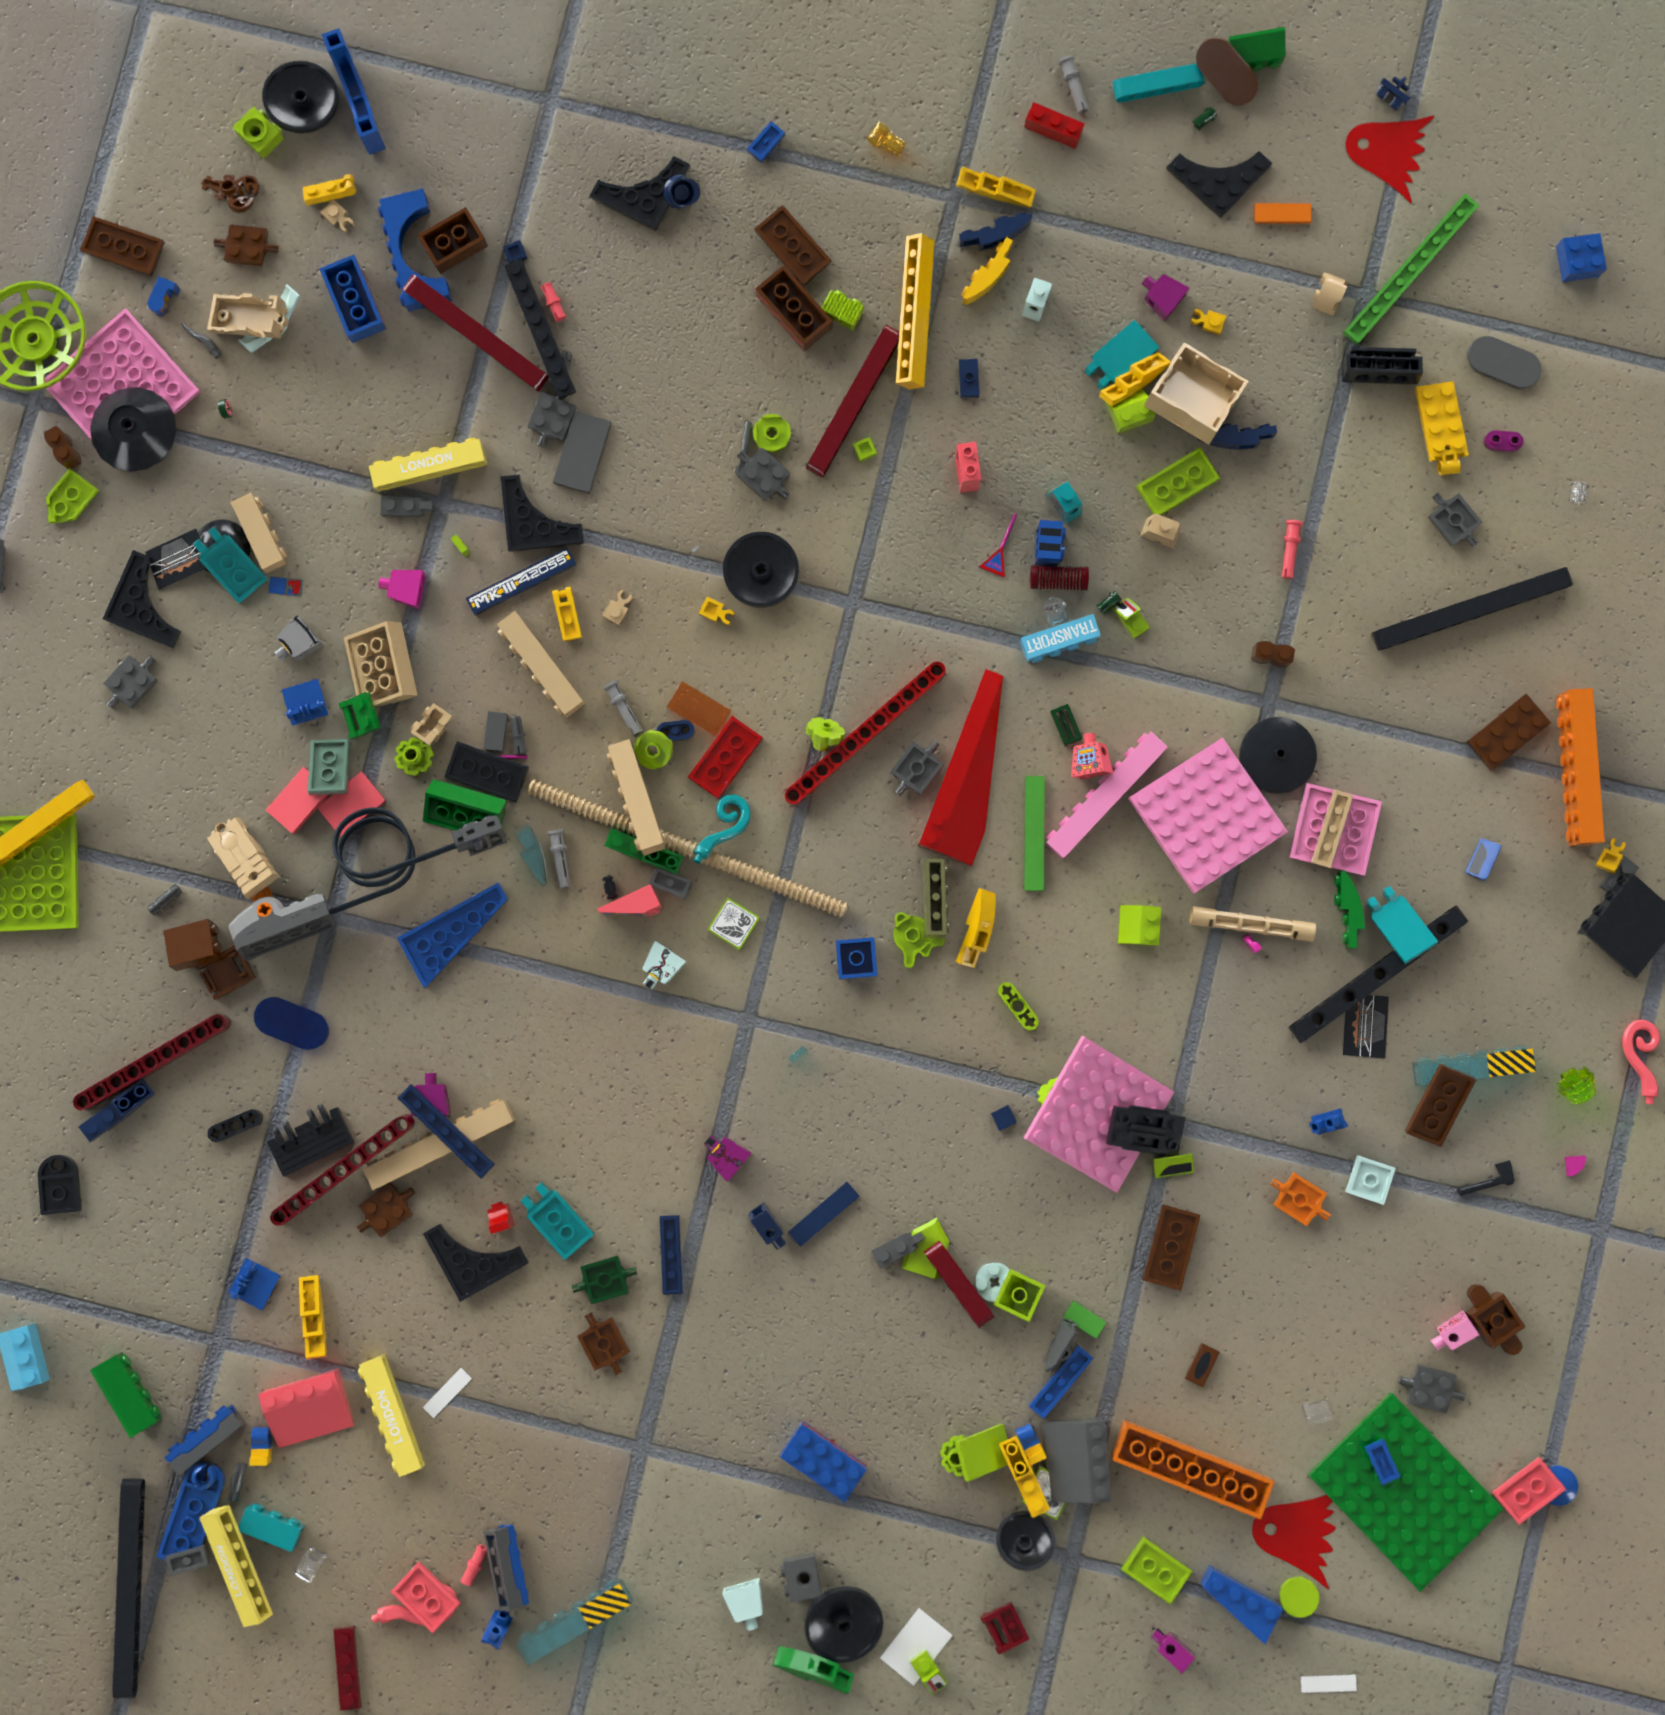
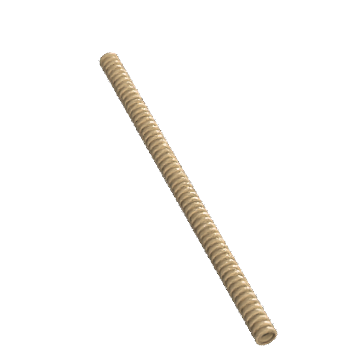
[528,779,848,919]

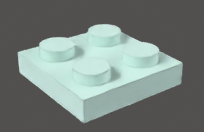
[1345,1155,1396,1205]

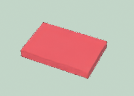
[266,767,328,835]
[318,771,386,837]
[1493,1457,1566,1525]
[391,1561,461,1634]

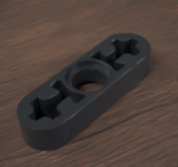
[207,1109,263,1142]

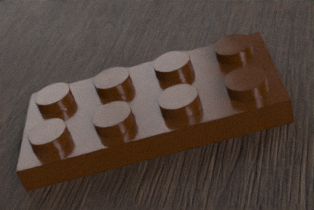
[754,205,831,286]
[80,216,165,277]
[1467,693,1551,771]
[1405,1063,1476,1147]
[1142,1204,1201,1291]

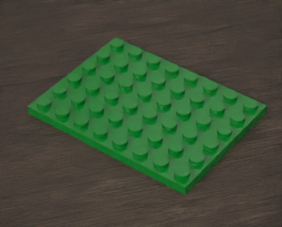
[1308,1392,1503,1592]

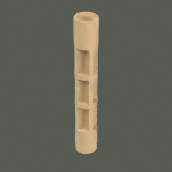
[1190,906,1316,942]

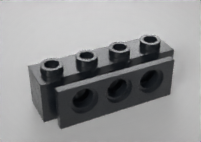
[1341,347,1423,385]

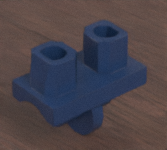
[1376,76,1410,111]

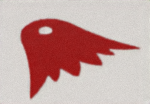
[1345,115,1435,204]
[1252,1495,1336,1589]

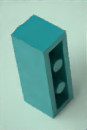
[238,1503,305,1552]

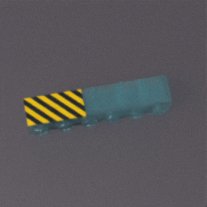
[1412,1045,1536,1085]
[517,1579,633,1666]

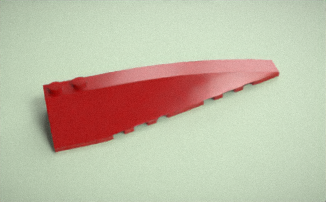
[918,669,1003,866]

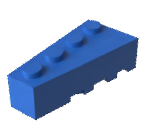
[1200,1565,1283,1644]

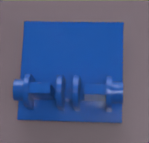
[282,679,329,726]
[228,1258,281,1310]

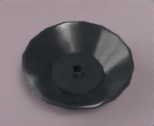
[90,387,177,472]

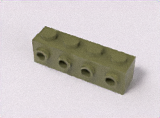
[922,859,949,939]

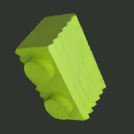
[821,290,864,331]

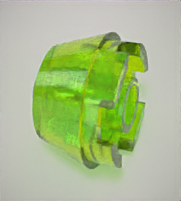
[1556,1066,1597,1104]

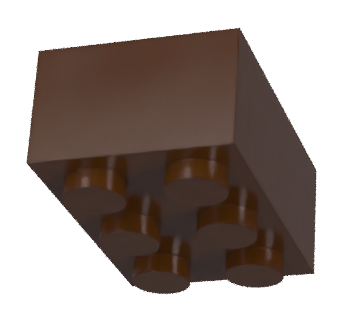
[417,207,488,274]

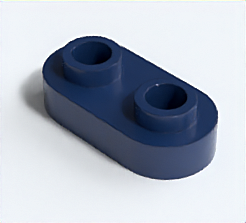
[656,720,695,742]

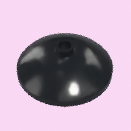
[198,519,251,573]
[996,1511,1055,1571]

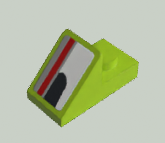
[1112,598,1150,639]
[910,1649,948,1695]

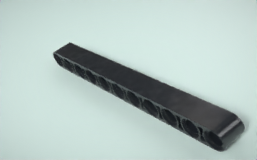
[1372,567,1574,651]
[112,1478,145,1698]

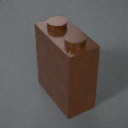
[164,919,222,971]

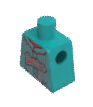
[1047,481,1082,524]

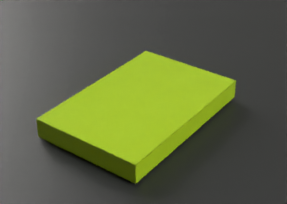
[955,1424,1008,1481]
[1121,1536,1192,1605]

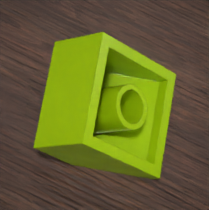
[1105,389,1156,434]
[1118,905,1161,946]
[993,1269,1046,1322]

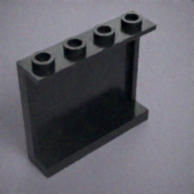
[1577,873,1665,978]

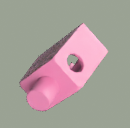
[1431,1311,1479,1351]

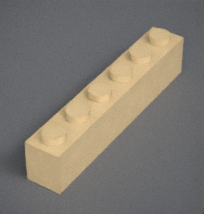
[497,611,585,717]
[607,739,666,856]

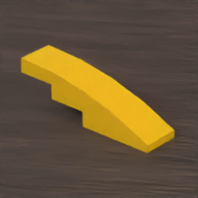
[956,167,1036,208]
[1099,352,1171,407]
[299,1275,327,1359]

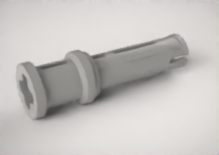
[1058,55,1089,114]
[603,680,643,736]
[547,829,571,888]

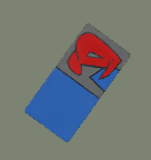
[268,577,303,596]

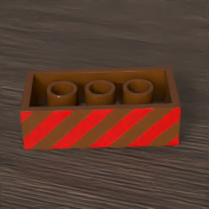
[755,265,833,352]

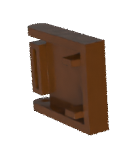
[197,945,256,1000]

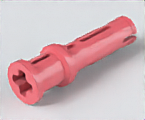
[1281,520,1303,579]

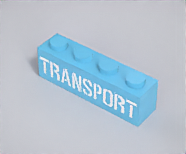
[1020,614,1101,663]

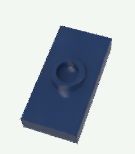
[958,359,979,398]

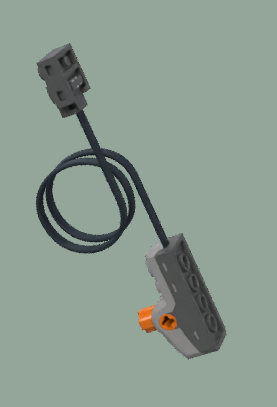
[228,807,507,960]

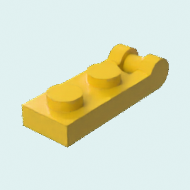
[303,174,356,206]
[552,587,582,642]

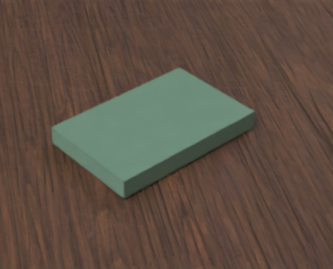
[307,739,350,795]

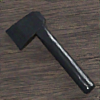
[1457,1160,1515,1196]

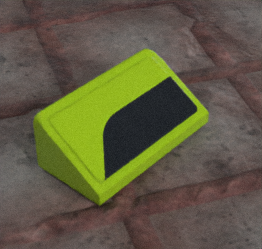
[1152,1153,1194,1178]

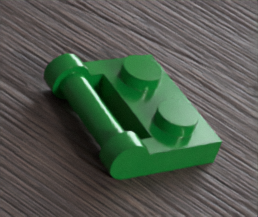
[338,692,381,740]

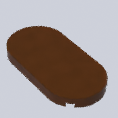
[1196,37,1258,106]

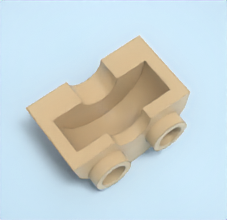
[1312,272,1348,316]
[410,703,452,746]

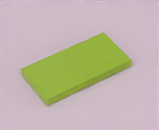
[1136,447,1220,515]

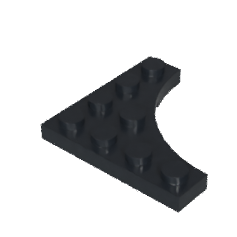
[1166,151,1273,218]
[589,156,691,231]
[501,474,584,552]
[102,550,181,649]
[423,1224,529,1302]

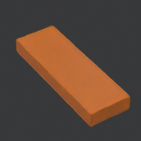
[1254,203,1311,224]

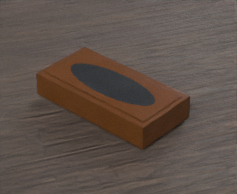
[1184,1343,1220,1387]

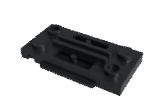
[1106,1105,1186,1155]

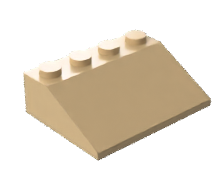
[343,621,418,708]

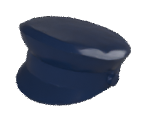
[664,175,700,209]

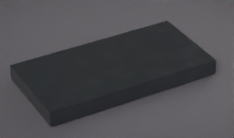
[444,741,529,803]

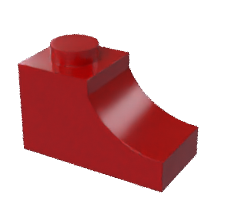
[487,1201,515,1234]

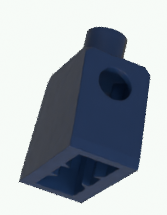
[748,1203,786,1250]

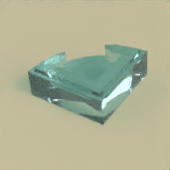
[789,1046,807,1063]

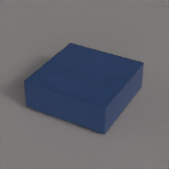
[503,240,528,263]
[991,1105,1017,1131]

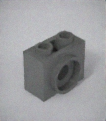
[780,1552,822,1603]

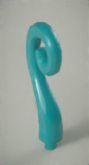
[694,795,751,864]

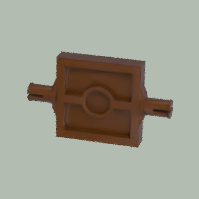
[214,224,279,266]
[357,1183,416,1237]
[577,1312,630,1376]

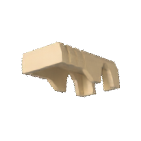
[207,293,288,338]
[207,817,280,900]

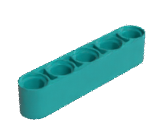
[1112,63,1205,103]

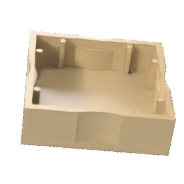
[1144,343,1249,445]

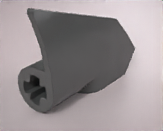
[1045,1318,1078,1372]

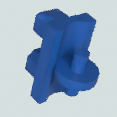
[1309,1108,1348,1135]
[481,1610,513,1650]

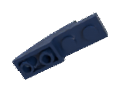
[958,213,1032,252]
[1197,423,1277,450]
[78,1078,155,1143]

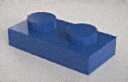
[747,121,785,163]
[1364,1439,1400,1485]

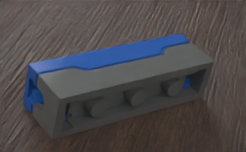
[165,1405,246,1476]
[483,1525,529,1611]

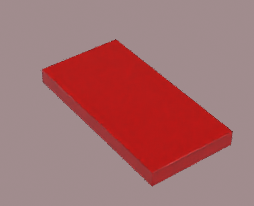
[688,716,763,800]

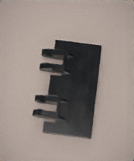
[267,1104,355,1177]

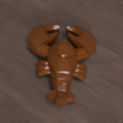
[201,175,259,213]

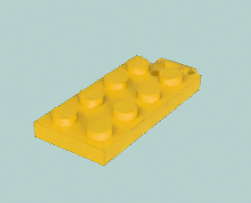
[1415,381,1469,476]

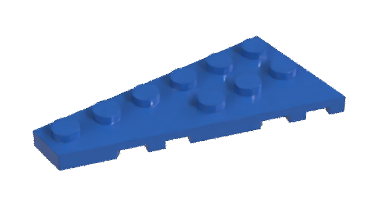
[397,882,509,989]

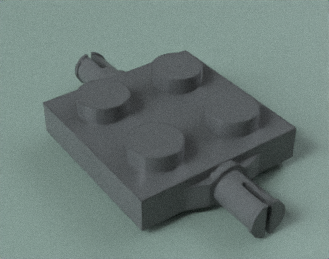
[527,392,577,448]
[737,448,790,501]
[1427,492,1483,547]
[103,655,158,709]
[890,740,944,797]
[1398,1364,1466,1413]

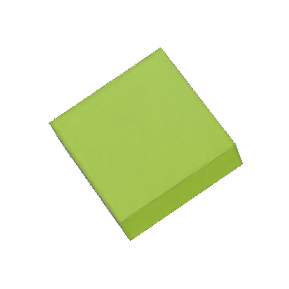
[852,437,877,462]
[450,534,470,557]

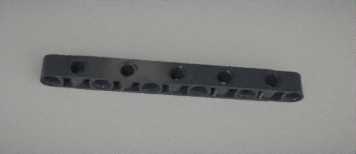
[1288,905,1468,1043]

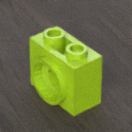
[232,106,284,160]

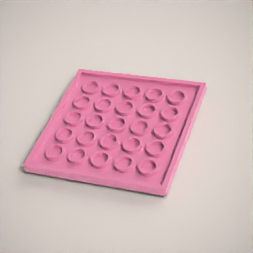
[44,308,201,440]
[1128,737,1288,894]
[1024,1036,1174,1193]

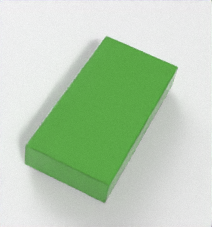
[1063,1301,1107,1339]

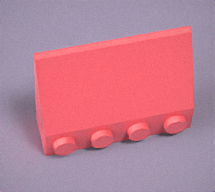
[258,1369,354,1448]

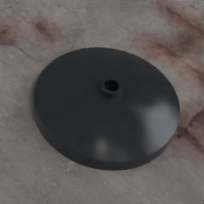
[262,61,339,133]
[723,532,799,608]
[1239,717,1317,794]
[804,1586,883,1663]

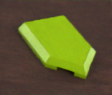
[46,468,99,524]
[901,1218,950,1280]

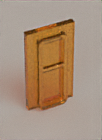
[667,681,731,736]

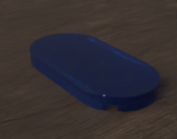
[254,997,329,1050]

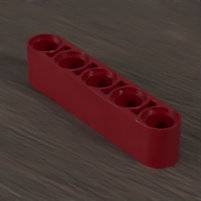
[924,1240,995,1329]

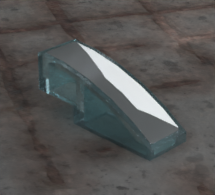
[515,825,547,886]

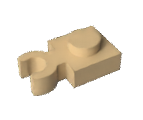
[320,200,355,234]
[603,590,633,626]

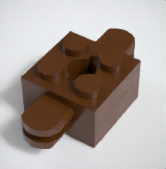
[1465,1284,1526,1355]

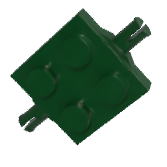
[572,1255,638,1305]

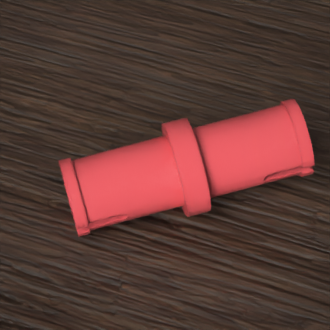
[541,282,566,322]
[460,1544,487,1586]

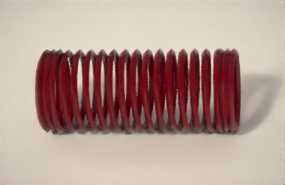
[1030,565,1089,591]

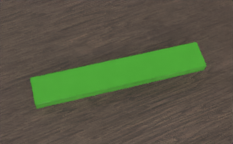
[1024,776,1045,891]

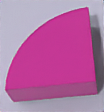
[1242,934,1262,953]
[1565,1155,1586,1177]

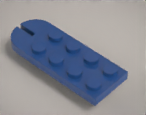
[157,1462,225,1560]

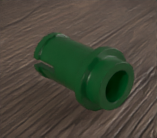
[1192,107,1217,131]
[1097,591,1122,615]

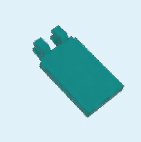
[1084,320,1160,390]
[193,526,268,603]
[1367,886,1438,965]
[521,1182,595,1260]

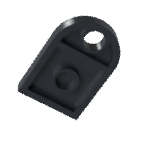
[38,1155,82,1215]

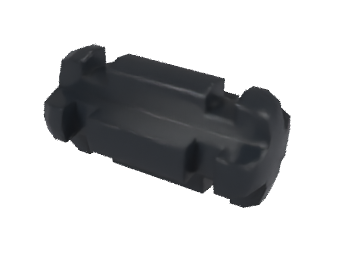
[602,876,618,900]

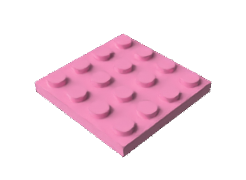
[1289,783,1382,876]

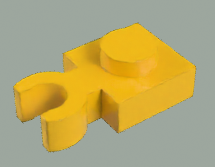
[1190,309,1226,335]
[699,597,735,625]
[1596,838,1626,874]

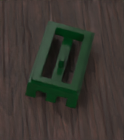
[1050,704,1083,747]

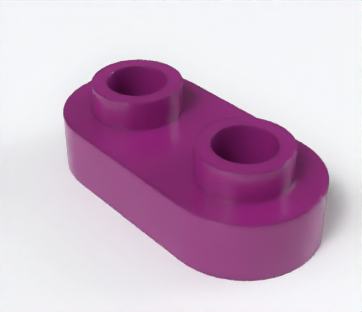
[1484,430,1524,452]

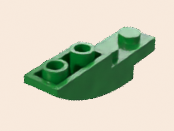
[604,828,683,874]
[1334,871,1365,949]
[773,1646,854,1695]

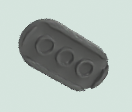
[1467,336,1541,389]

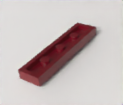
[333,1626,361,1711]

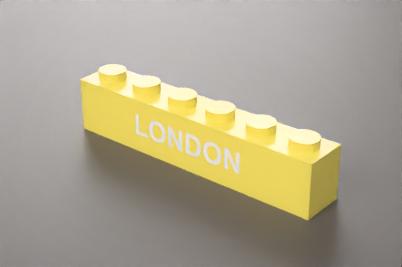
[369,438,487,492]
[358,1354,425,1477]
[200,1505,273,1627]

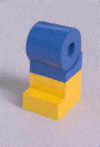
[1016,1423,1047,1465]
[249,1427,272,1466]

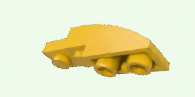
[961,237,1013,305]
[956,888,996,968]
[999,1435,1050,1518]

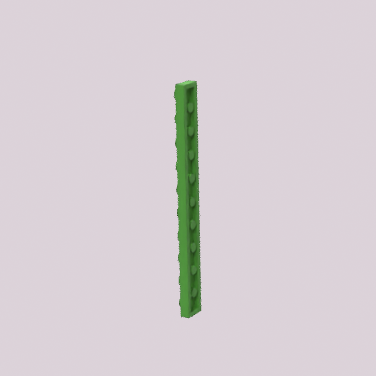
[1343,193,1479,345]

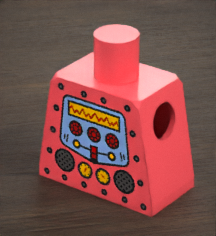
[1071,733,1113,780]

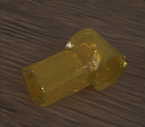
[866,122,906,157]

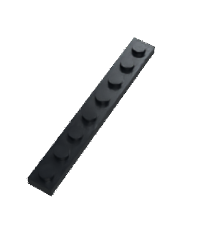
[504,258,577,400]

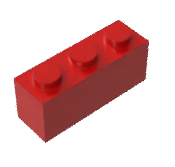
[1024,102,1085,149]

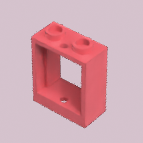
[955,442,981,493]

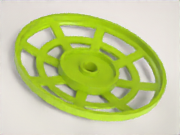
[0,281,86,391]

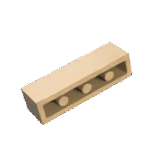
[231,493,287,573]

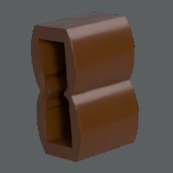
[44,426,81,469]
[1251,641,1295,667]

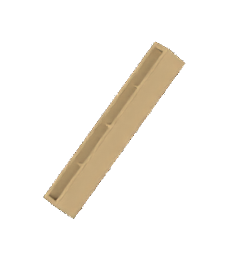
[363,1098,516,1190]

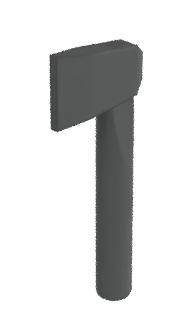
[735,421,752,475]

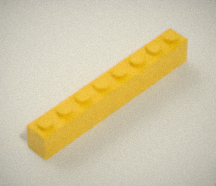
[896,233,935,389]

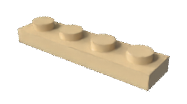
[1311,789,1353,869]

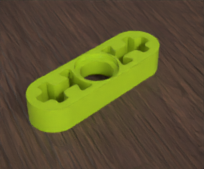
[998,982,1039,1031]

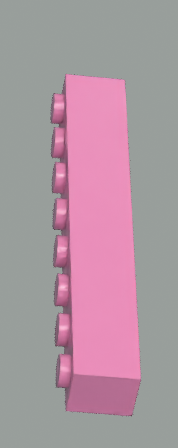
[1045,731,1168,859]

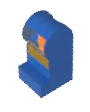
[148,276,181,316]

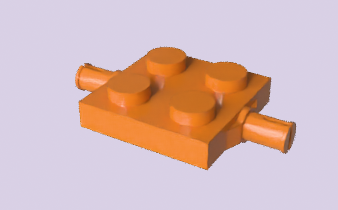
[1270,1172,1331,1226]

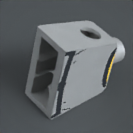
[274,615,324,661]

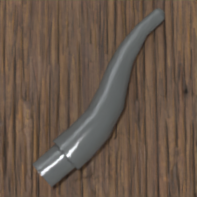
[181,322,221,359]

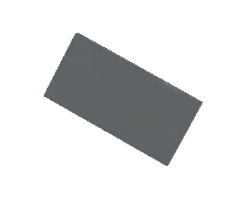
[553,411,611,494]

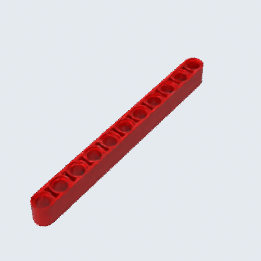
[785,661,946,806]

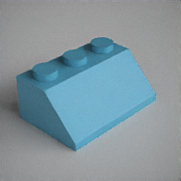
[0,1323,50,1391]

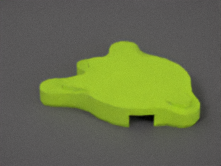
[893,912,945,968]

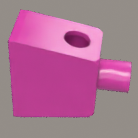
[378,570,426,609]

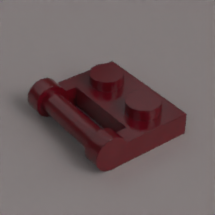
[980,1602,1030,1654]

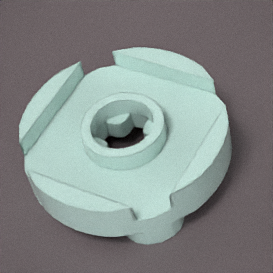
[975,1262,1009,1302]

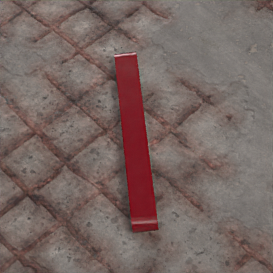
[402,274,549,392]
[806,324,900,478]
[73,1014,231,1111]
[270,1114,415,1226]

